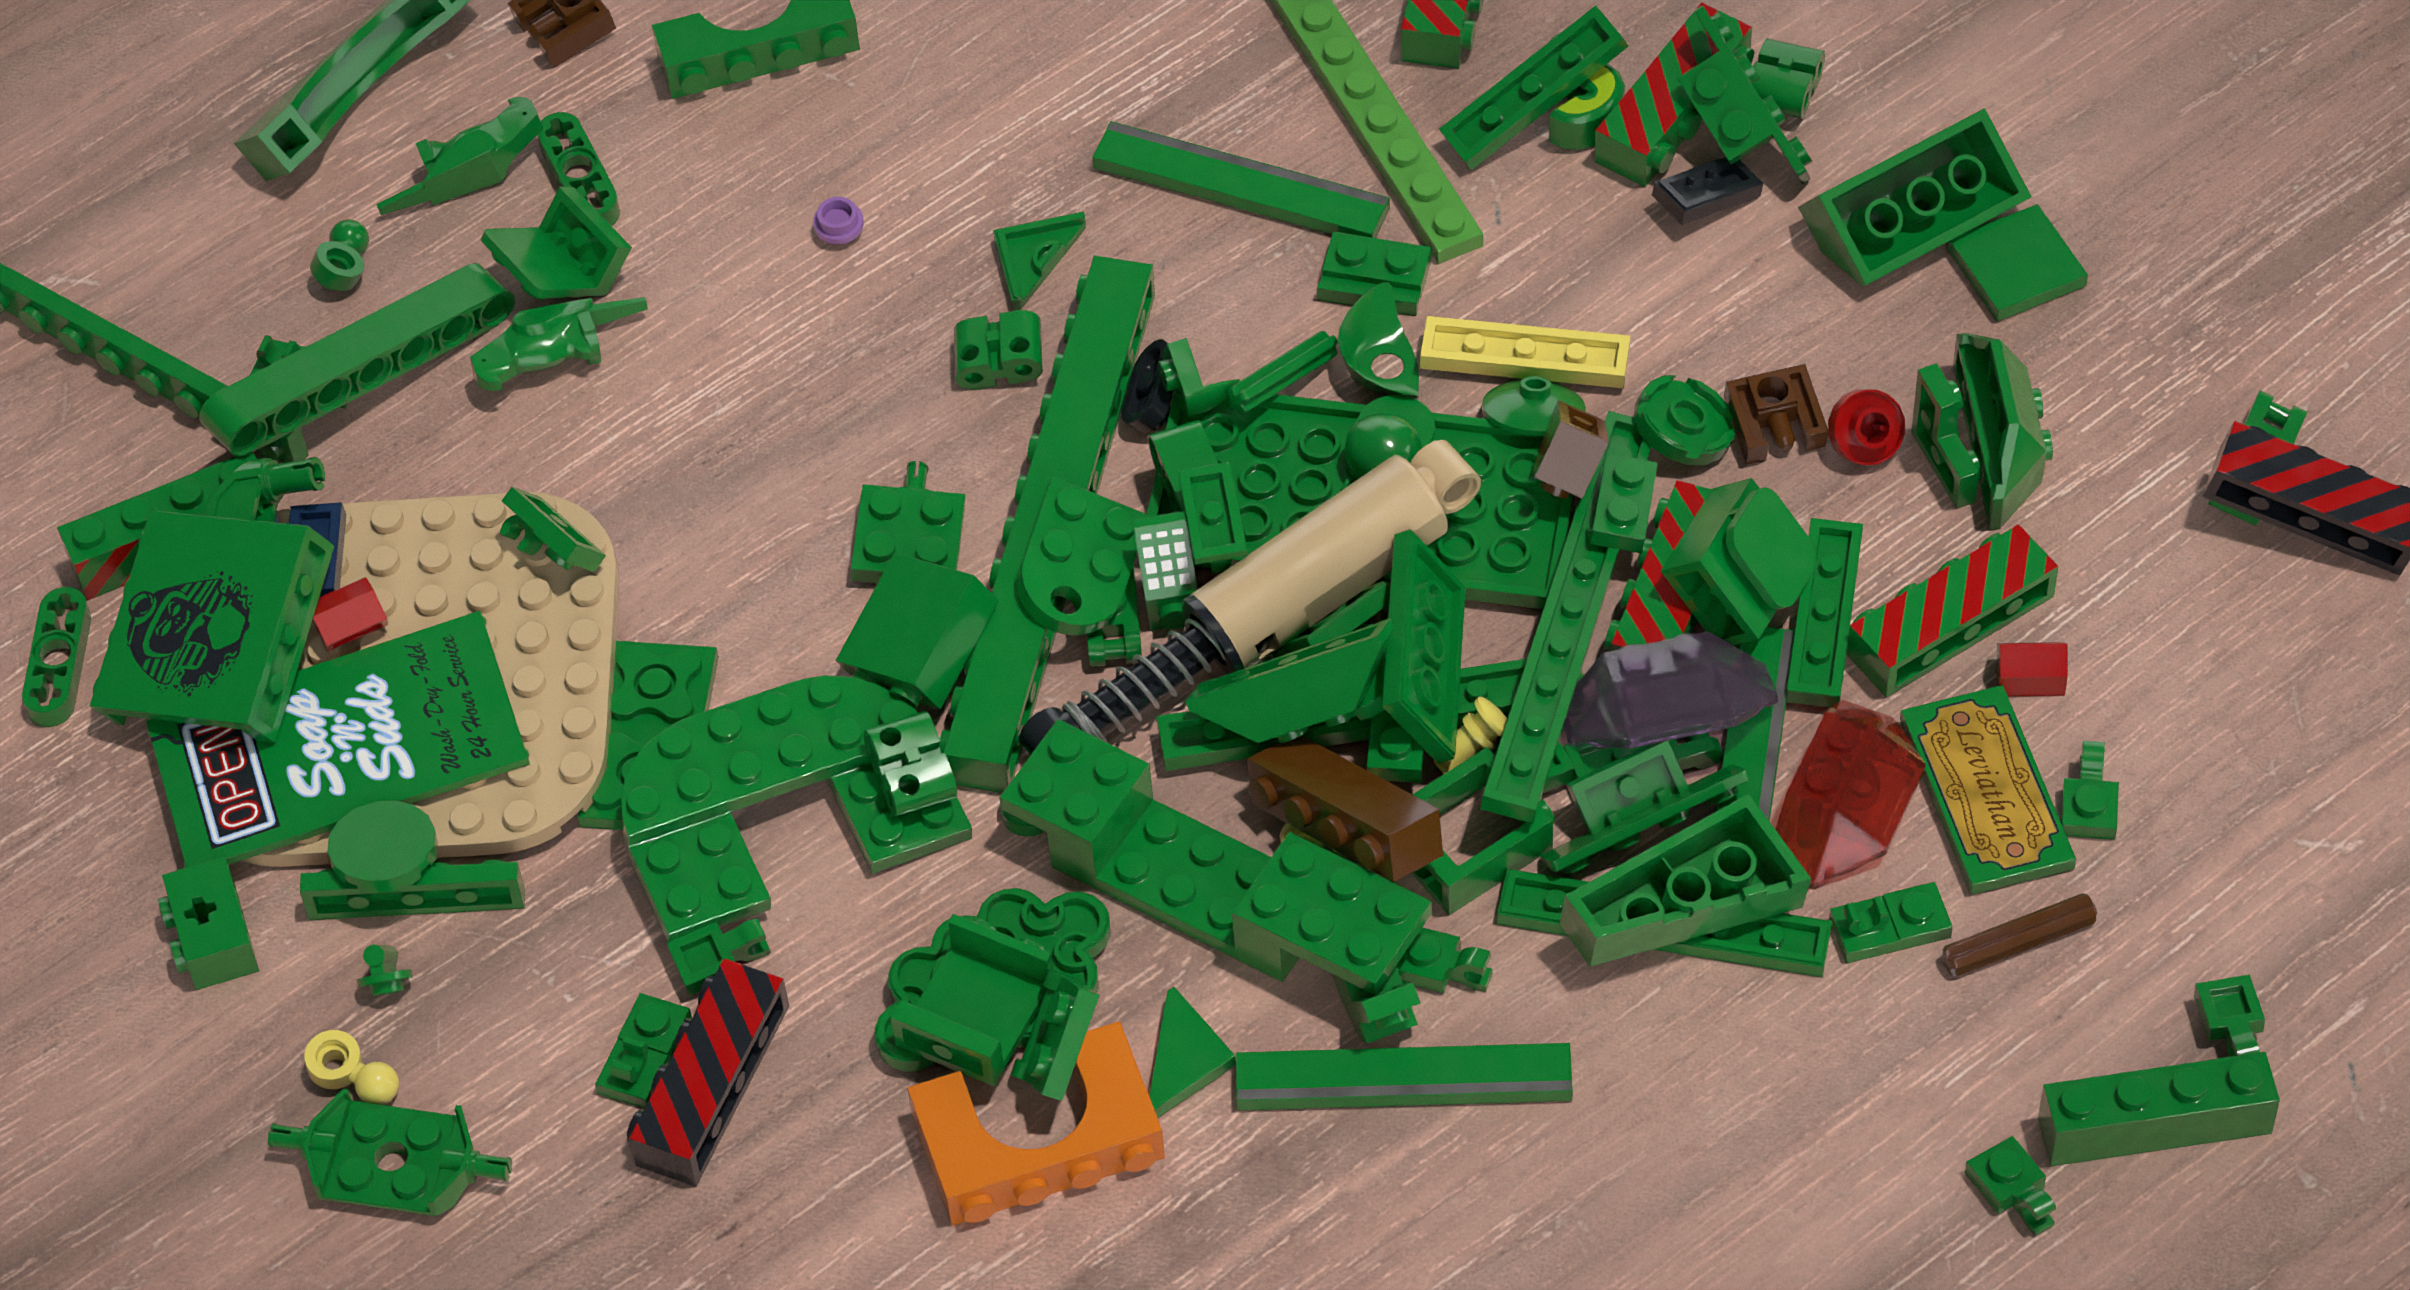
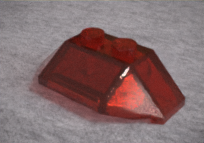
[1775,700,1926,890]

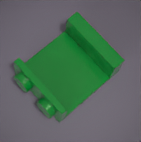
[891,914,1053,1086]

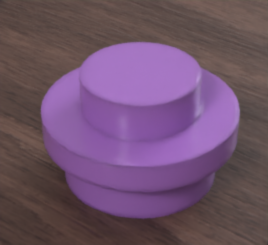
[813,197,864,244]

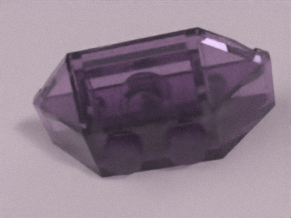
[1563,631,1778,749]

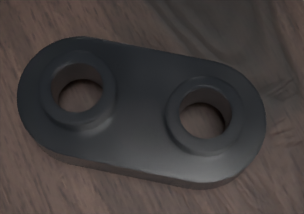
[1121,339,1174,434]

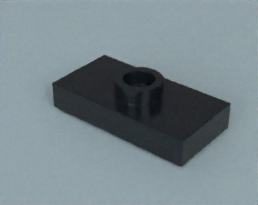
[1652,157,1764,225]

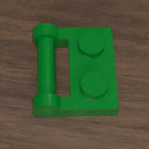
[1011,969,1100,1101]

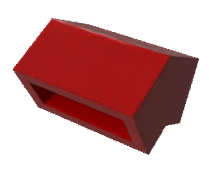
[312,577,388,652]
[1996,642,2068,697]

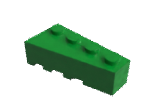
[1559,794,1811,967]

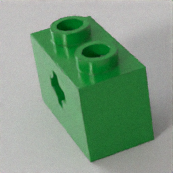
[158,856,259,990]

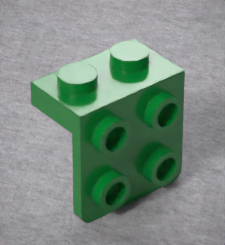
[480,187,632,300]

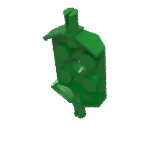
[268,1089,512,1216]

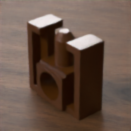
[508,0,616,68]
[1724,364,1828,465]

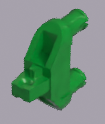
[192,457,326,522]

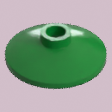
[1482,376,1586,436]

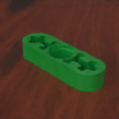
[538,112,620,226]
[22,587,91,727]

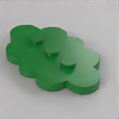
[874,888,1111,1074]

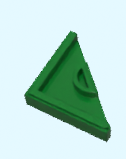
[993,211,1086,311]
[1149,986,1236,1118]

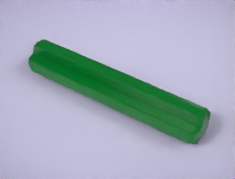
[1227,331,1338,414]

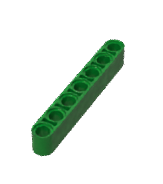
[199,263,515,457]

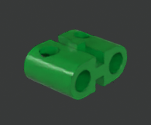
[1753,38,1825,119]
[954,310,1043,390]
[863,711,957,816]

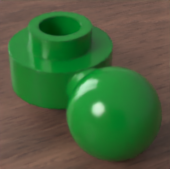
[310,219,369,291]

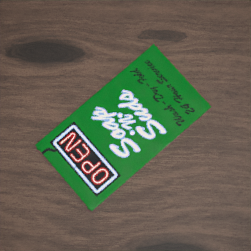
[146,610,530,868]

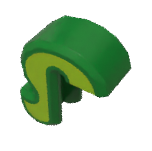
[1549,32,1625,150]

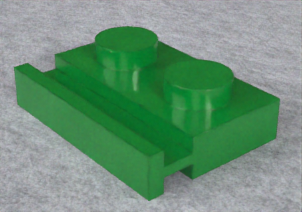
[1317,231,1432,316]

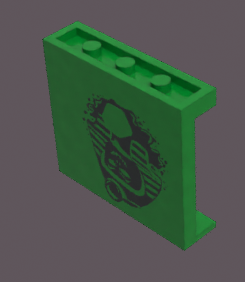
[89,511,334,743]

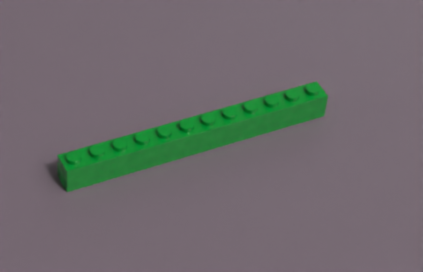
[939,255,1155,793]

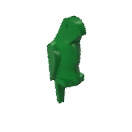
[376,97,543,215]
[470,297,648,391]

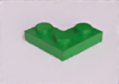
[1911,363,1982,509]

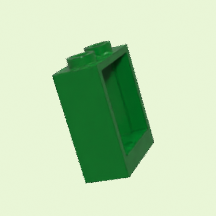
[1411,747,1555,916]

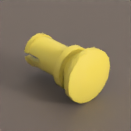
[1433,696,1508,774]

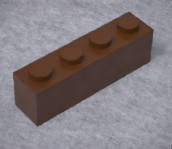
[1247,735,1443,883]

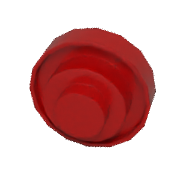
[1828,389,1905,465]

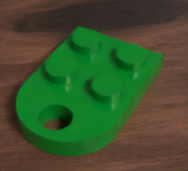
[1016,476,1149,635]

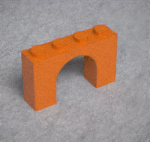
[907,1021,1165,1226]

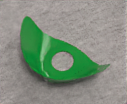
[1338,282,1419,399]

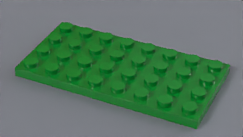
[1147,393,1575,609]

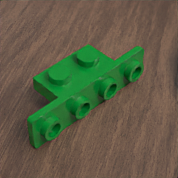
[1677,5,1812,184]
[1540,738,1749,874]

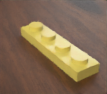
[1420,316,1630,388]

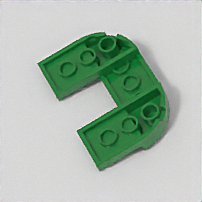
[621,675,972,942]

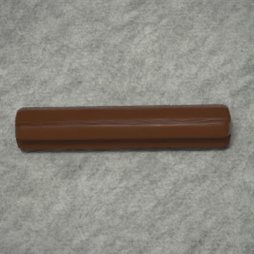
[1942,893,2097,976]

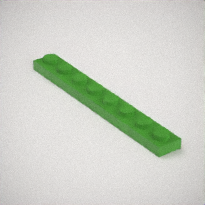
[1269,0,1483,264]

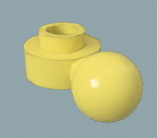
[304,1030,399,1105]

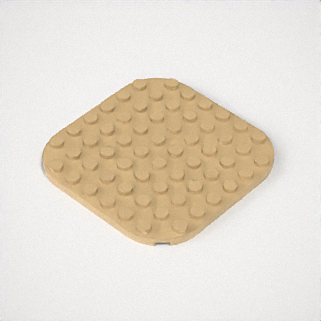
[242,492,619,867]

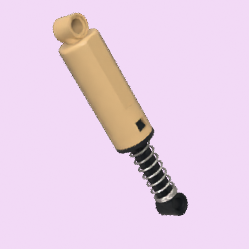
[1019,440,1481,755]

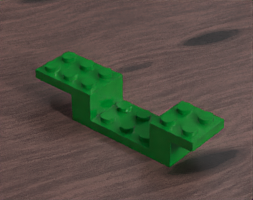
[999,719,1432,995]

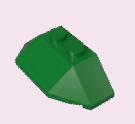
[1953,333,2053,531]
[1185,618,1395,743]

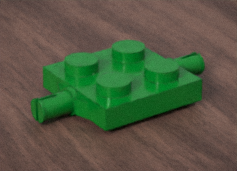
[851,461,966,583]

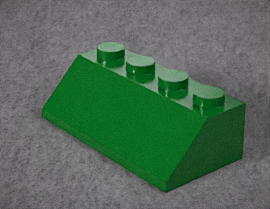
[1798,108,2032,287]

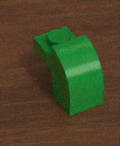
[1332,965,1421,1044]

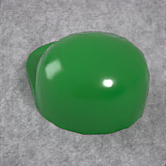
[1344,395,1435,480]

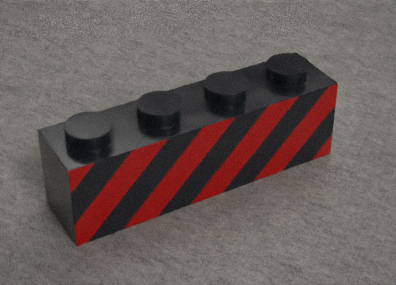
[2202,421,2410,575]
[627,958,789,1187]

